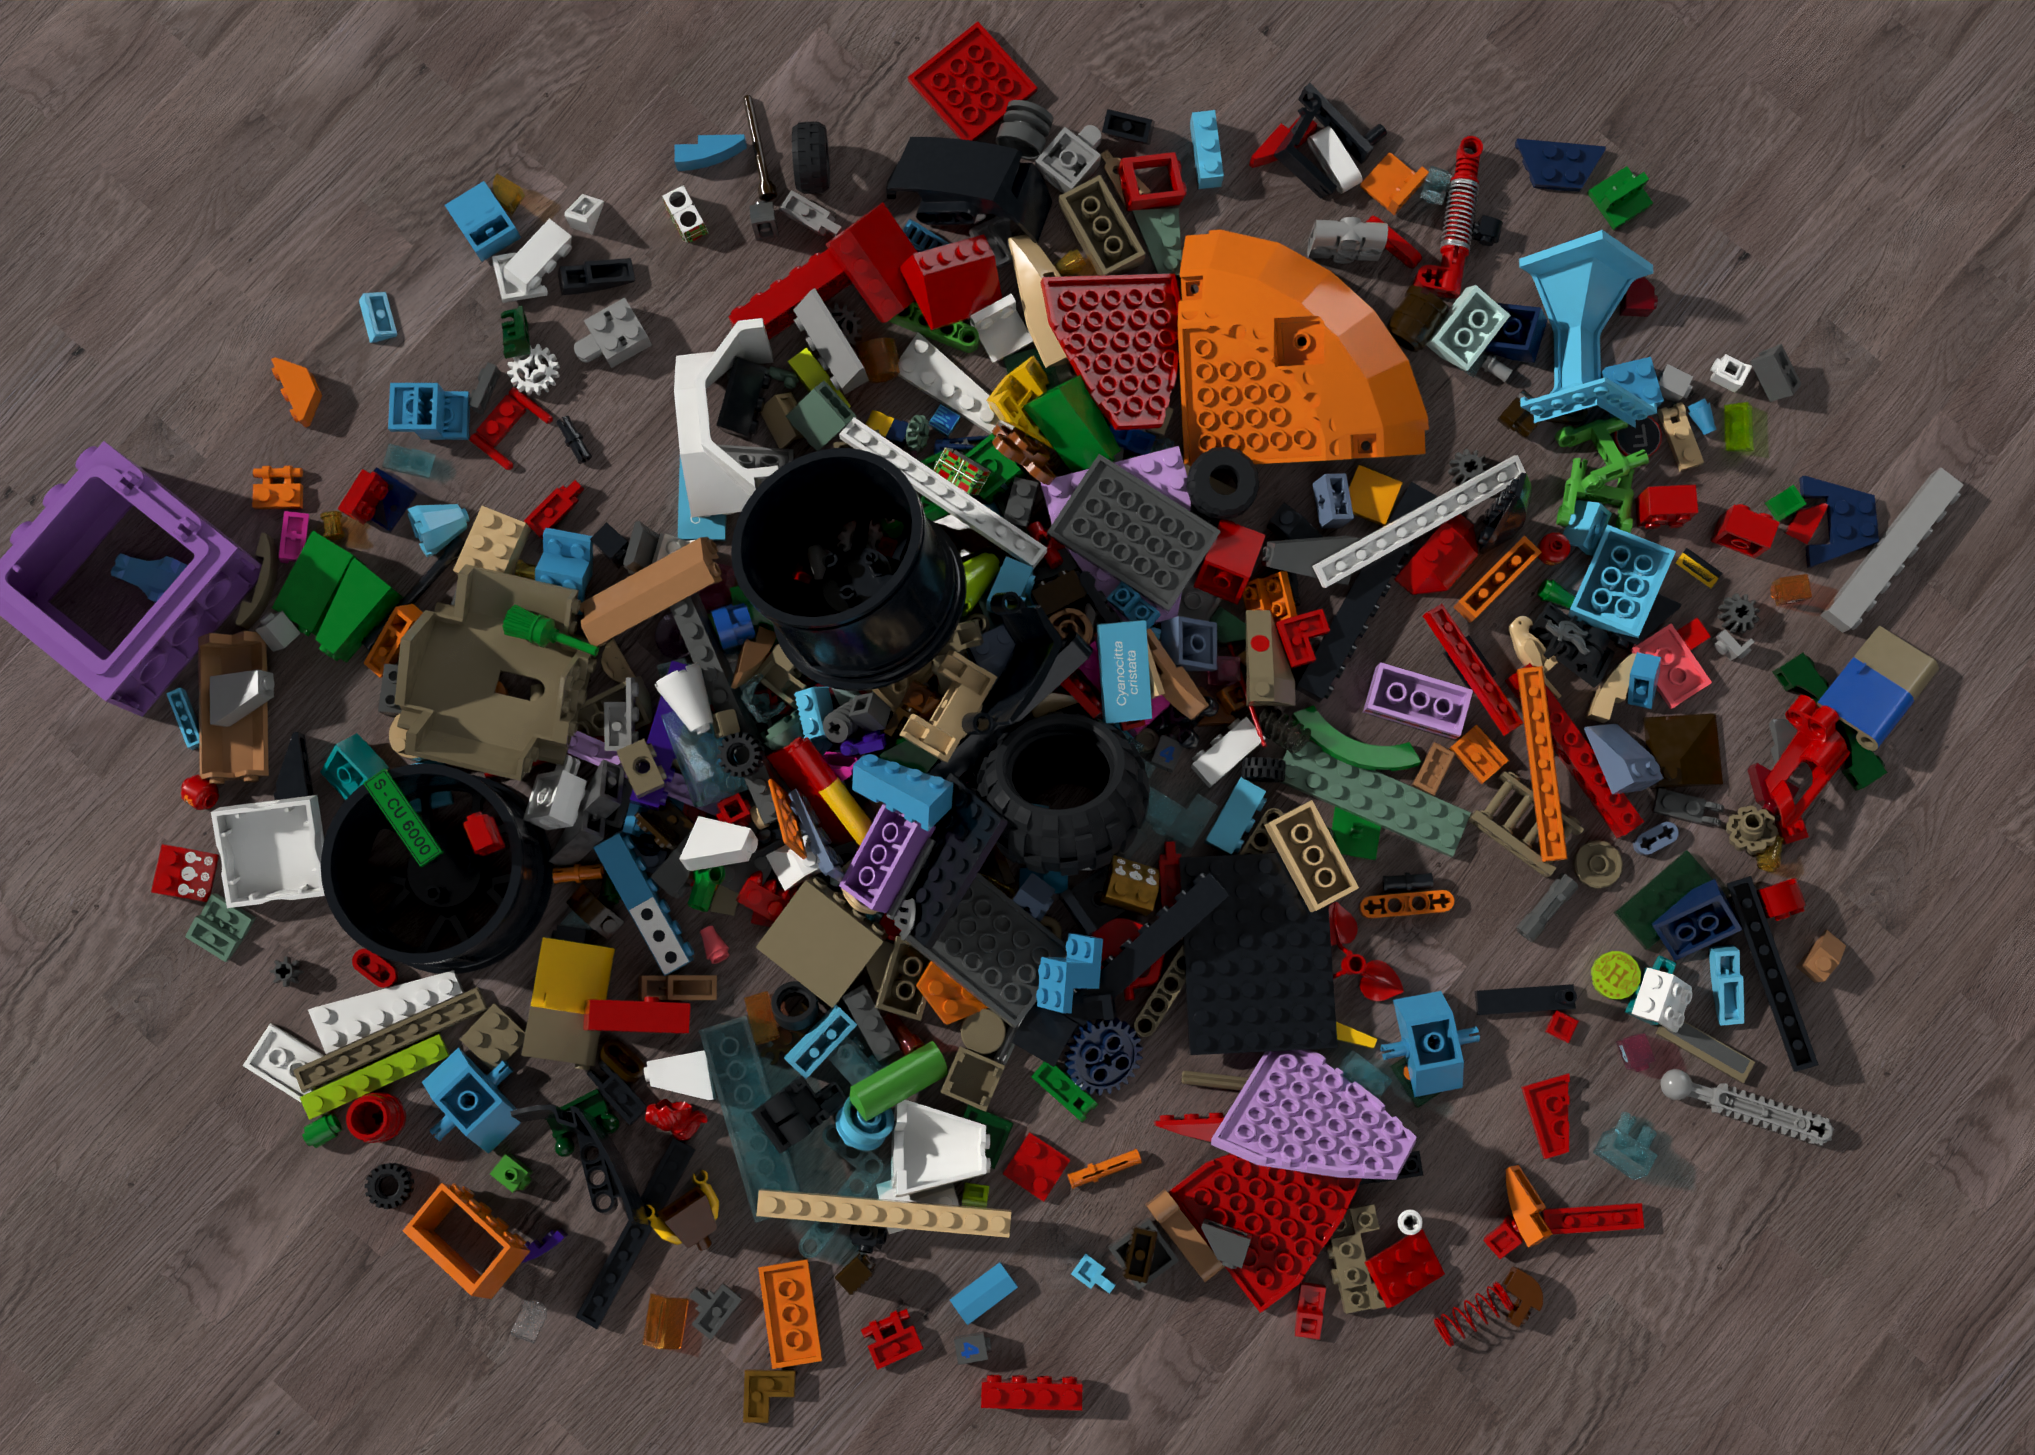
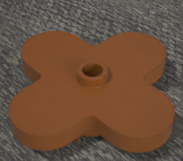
[992,422,1056,485]

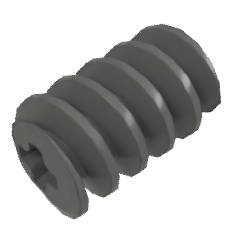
[823,699,862,743]

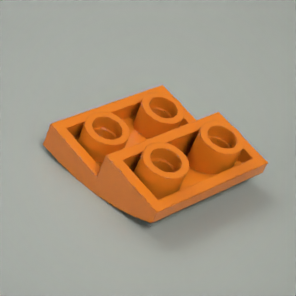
[1242,571,1297,625]

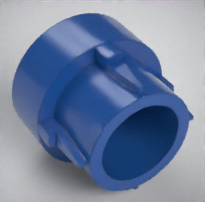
[711,603,755,650]

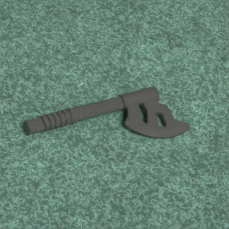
[886,837,936,941]

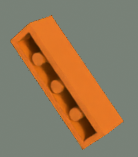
[1453,535,1541,623]

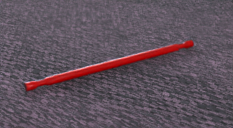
[1228,644,1267,747]

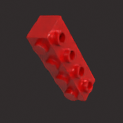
[981,1375,1083,1410]

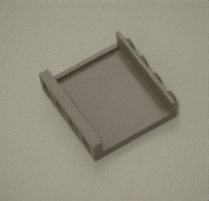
[756,875,889,1008]

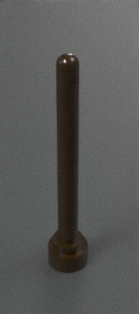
[743,95,777,201]

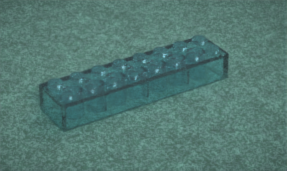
[699,1015,801,1223]

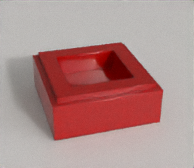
[1545,1010,1579,1043]

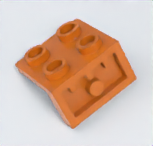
[1360,153,1429,215]

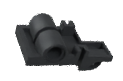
[1531,602,1615,688]
[751,1075,847,1154]

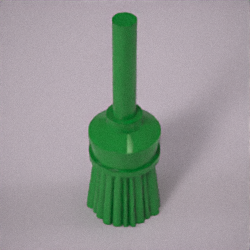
[502,604,599,656]

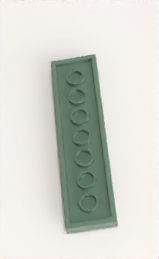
[1280,735,1471,858]

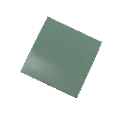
[185,893,256,962]

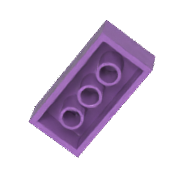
[839,803,936,913]

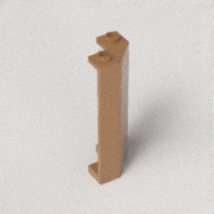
[580,537,722,647]
[198,631,269,785]

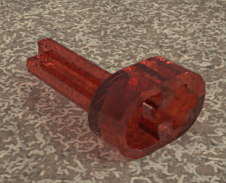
[883,1012,925,1056]

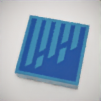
[928,404,961,438]

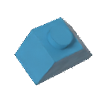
[1628,652,1661,709]

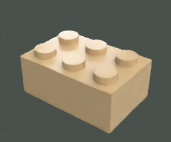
[453,506,531,575]

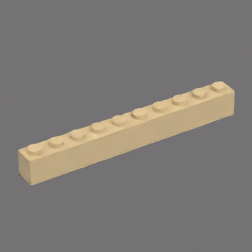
[756,1189,1011,1238]

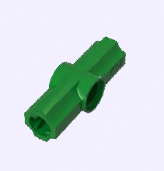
[687,866,726,912]

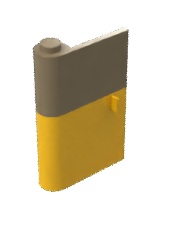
[521,937,615,1070]

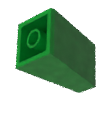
[1023,375,1121,473]
[272,531,366,637]
[315,558,403,663]

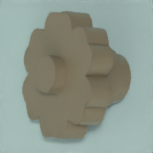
[1726,805,1778,855]

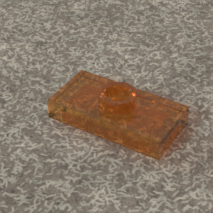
[744,991,780,1045]

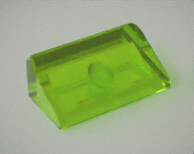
[1724,402,1754,452]

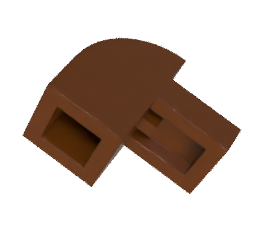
[1501,1266,1543,1328]

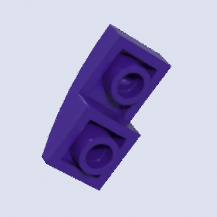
[521,1228,568,1263]

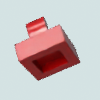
[1775,816,1809,845]

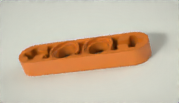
[1358,890,1454,919]

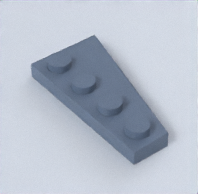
[788,788,845,883]

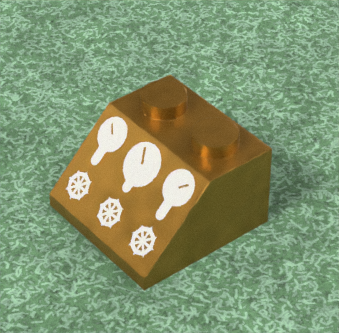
[1100,855,1159,916]

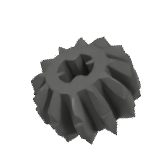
[1448,449,1489,485]
[1717,593,1760,634]

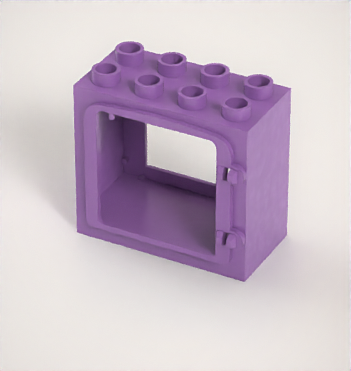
[0,441,262,717]

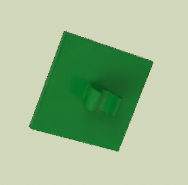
[1331,807,1381,860]

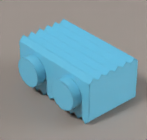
[794,686,834,740]

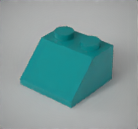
[320,733,389,800]

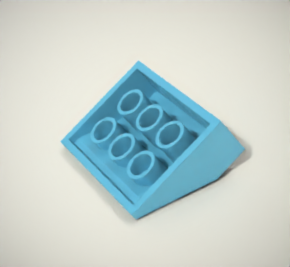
[1568,525,1676,638]

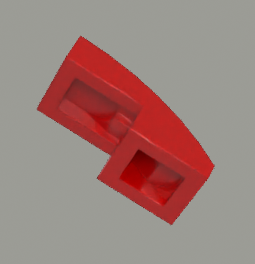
[1295,1282,1326,1340]

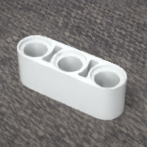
[1307,126,1363,194]

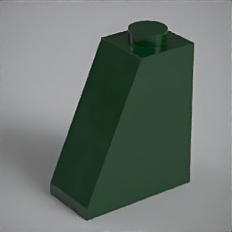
[874,737,938,774]

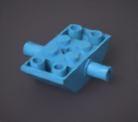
[1380,991,1480,1097]
[422,1047,522,1154]

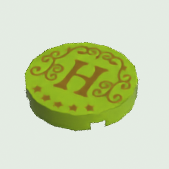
[1591,951,1641,1000]

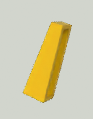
[1336,1022,1377,1048]

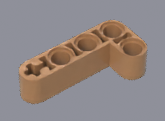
[1145,1189,1224,1282]

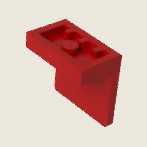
[338,469,389,525]

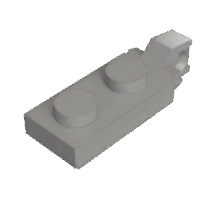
[779,190,842,237]

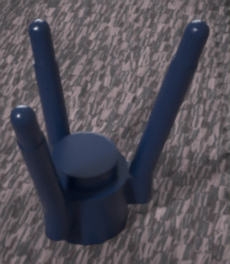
[934,435,989,455]

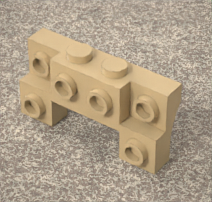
[900,650,997,763]

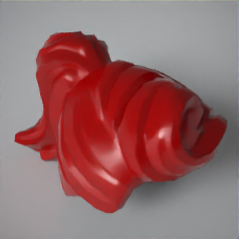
[645,1099,708,1141]

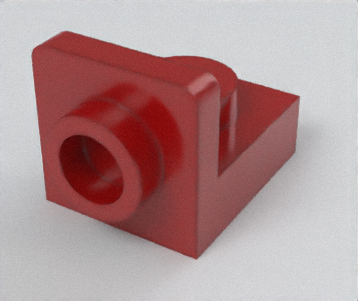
[1483,1215,1523,1259]

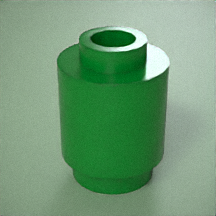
[302,1113,343,1148]

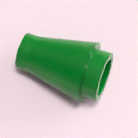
[1537,579,1575,609]

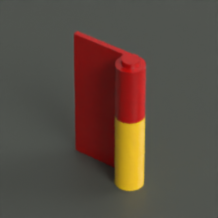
[766,736,872,846]

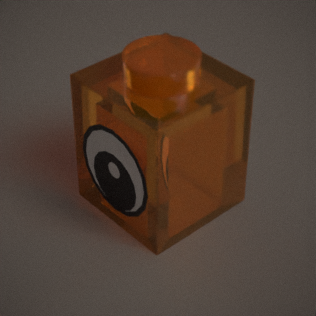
[1771,574,1812,606]

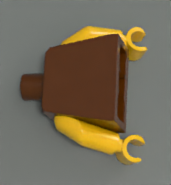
[647,1170,719,1251]

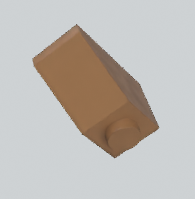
[1796,930,1846,983]

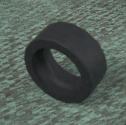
[771,981,819,1031]

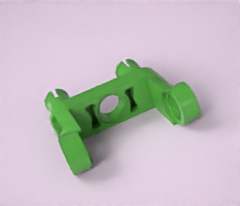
[1555,416,1649,494]
[1556,458,1635,533]

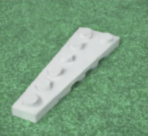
[892,332,1014,434]
[308,970,465,1054]

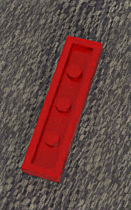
[1541,1203,1644,1234]

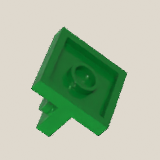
[1587,166,1653,230]

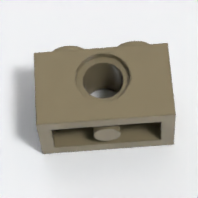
[617,739,667,799]

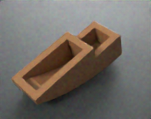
[731,626,776,689]
[638,975,717,1001]

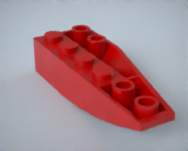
[1154,1112,1225,1142]

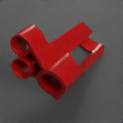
[1765,695,1850,828]

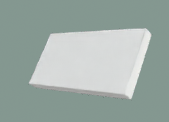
[243,1023,352,1116]

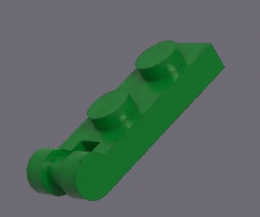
[1031,1062,1099,1123]

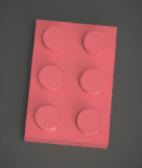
[1630,623,1712,709]

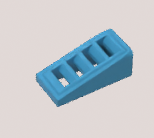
[903,219,949,252]

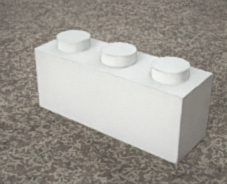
[504,218,572,294]
[1191,717,1266,788]

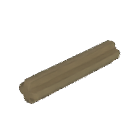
[1181,1071,1249,1090]

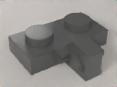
[689,1283,743,1340]

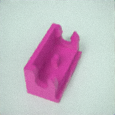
[278,511,309,564]

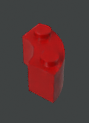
[1756,878,1806,921]

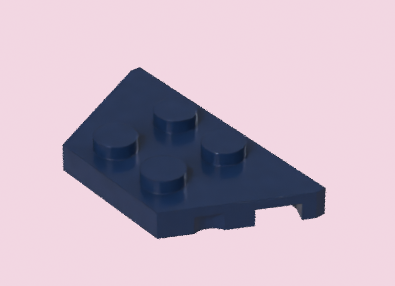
[1515,139,1606,192]

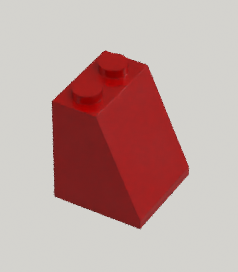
[1193,519,1266,605]

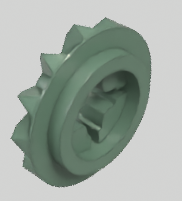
[906,415,930,453]

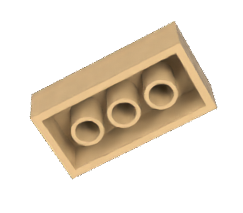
[1264,800,1359,912]

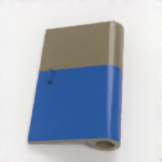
[1817,625,1939,751]

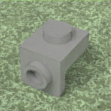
[1711,629,1755,661]

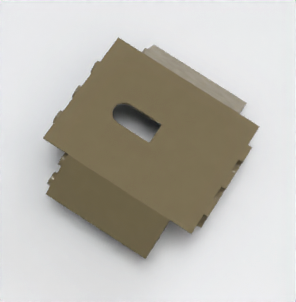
[395,564,597,781]

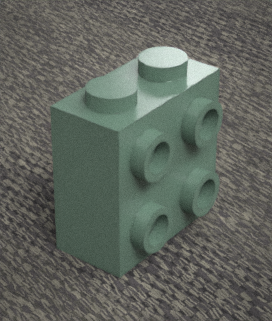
[786,381,856,451]

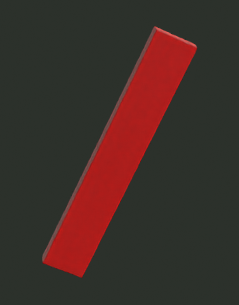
[1423,604,1524,736]

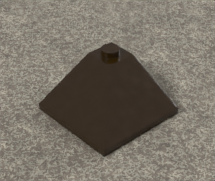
[1643,713,1723,789]

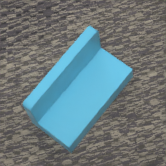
[1563,500,1612,556]

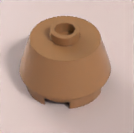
[1049,608,1093,644]

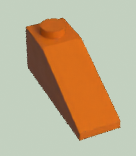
[364,604,423,678]

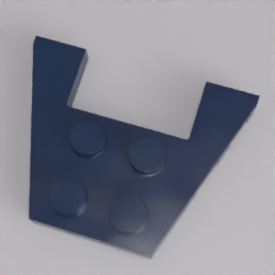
[1799,476,1879,568]

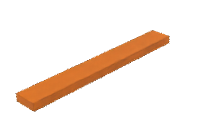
[1517,666,1568,862]

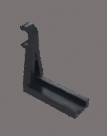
[1273,93,1337,199]

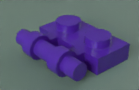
[840,730,890,756]

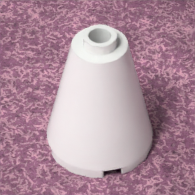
[654,663,713,735]

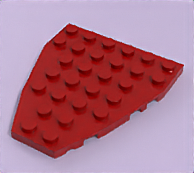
[1040,274,1181,430]
[1168,1153,1362,1313]

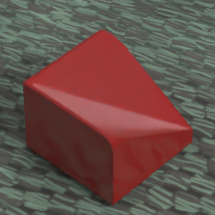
[1677,618,1711,650]

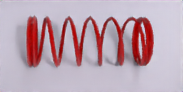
[1434,1281,1514,1347]

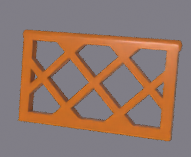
[768,779,807,859]

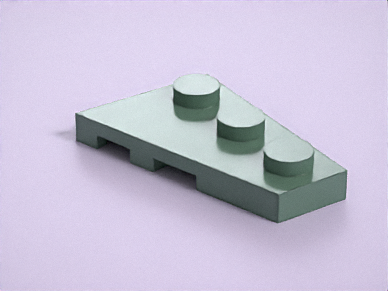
[1132,208,1182,278]

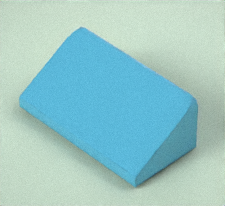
[359,292,398,343]

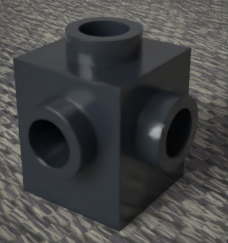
[849,1225,887,1254]

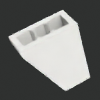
[679,816,758,871]
[644,1050,716,1100]

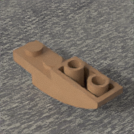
[1147,628,1209,720]

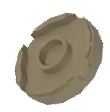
[1573,840,1623,889]

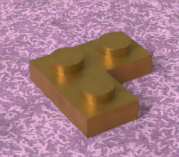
[743,1369,796,1423]

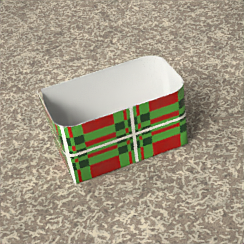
[662,185,709,243]
[933,447,991,495]

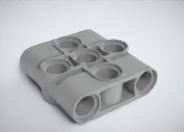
[1307,217,1388,264]

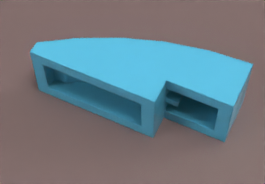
[1709,945,1744,1026]

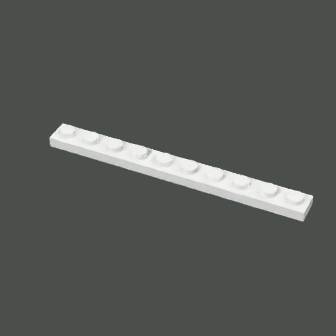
[839,417,1047,569]
[1312,455,1526,588]

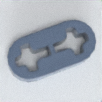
[1633,822,1679,856]

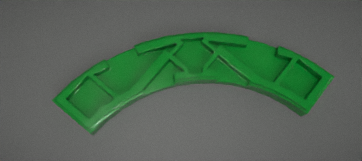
[1291,705,1421,771]

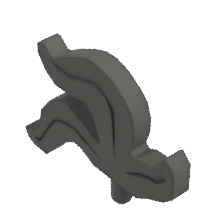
[1545,620,1590,655]

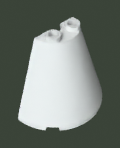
[891,1100,991,1197]

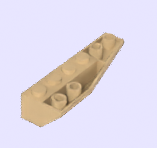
[1008,234,1070,368]

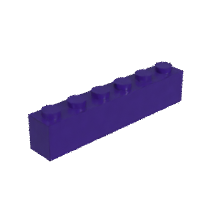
[630,661,688,811]

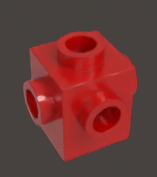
[715,793,751,827]

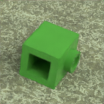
[490,1153,533,1193]

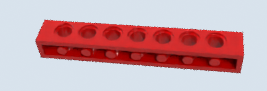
[1505,663,1644,838]

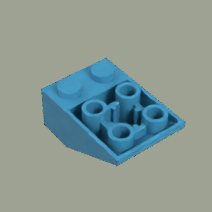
[445,181,521,262]

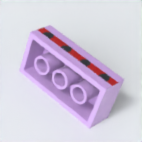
[1363,662,1473,740]

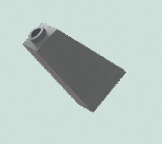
[1261,535,1360,585]

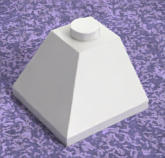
[766,834,821,892]

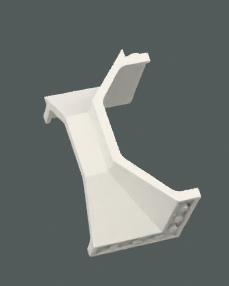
[674,318,778,518]

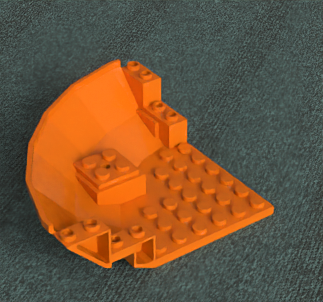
[1178,230,1429,466]

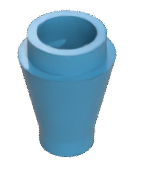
[1687,398,1717,435]

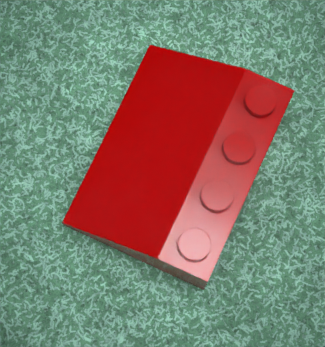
[826,202,918,323]
[899,234,1002,330]

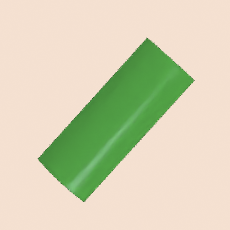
[849,1041,948,1122]

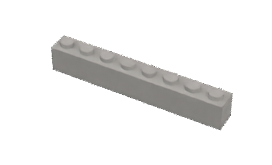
[1820,467,1964,633]

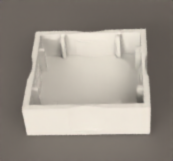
[211,795,325,908]

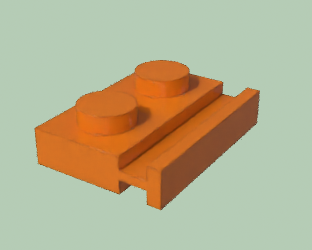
[1449,724,1509,784]

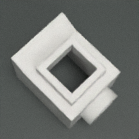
[1710,354,1752,393]

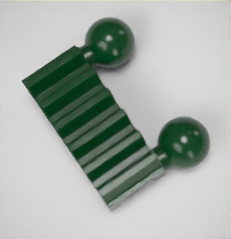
[545,1089,619,1157]

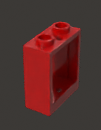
[1117,152,1187,211]

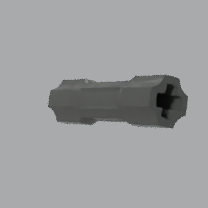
[1516,873,1579,942]

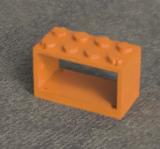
[403,1183,530,1299]

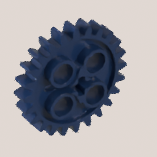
[1064,1017,1143,1095]

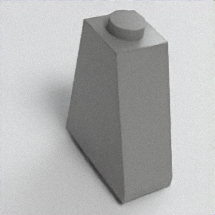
[210,670,275,727]

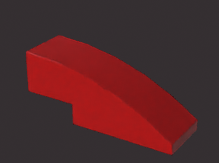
[1249,116,1317,168]

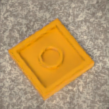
[1349,465,1403,526]

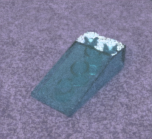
[661,707,748,808]

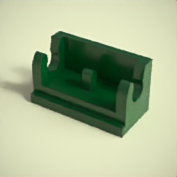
[501,305,531,359]

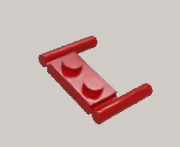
[469,387,553,470]

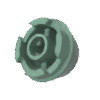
[759,710,805,752]

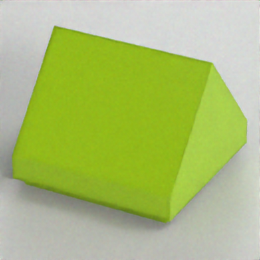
[962,1183,989,1208]

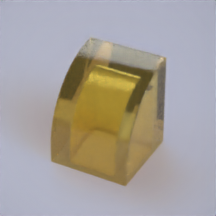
[493,174,525,215]

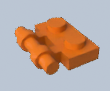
[252,466,303,509]

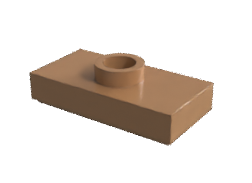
[1412,742,1456,796]

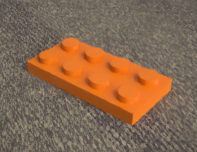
[758,1259,823,1369]

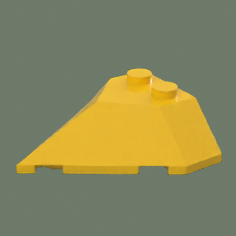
[986,356,1056,451]

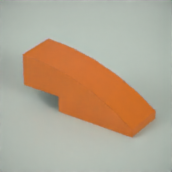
[1506,1165,1553,1247]

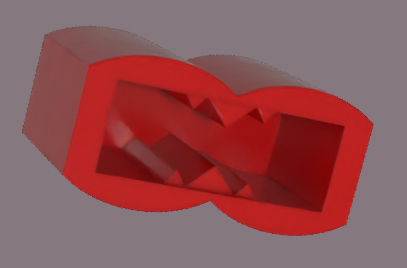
[463,812,505,856]

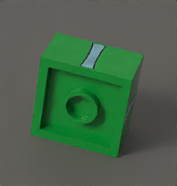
[965,433,1026,505]

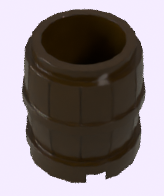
[1387,285,1449,353]

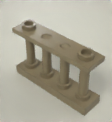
[1468,772,1584,878]

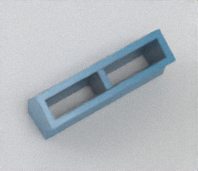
[950,1262,1018,1325]

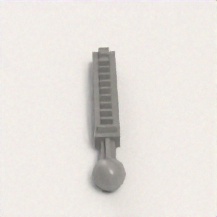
[1660,1069,1834,1145]

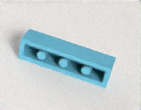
[166,687,199,750]

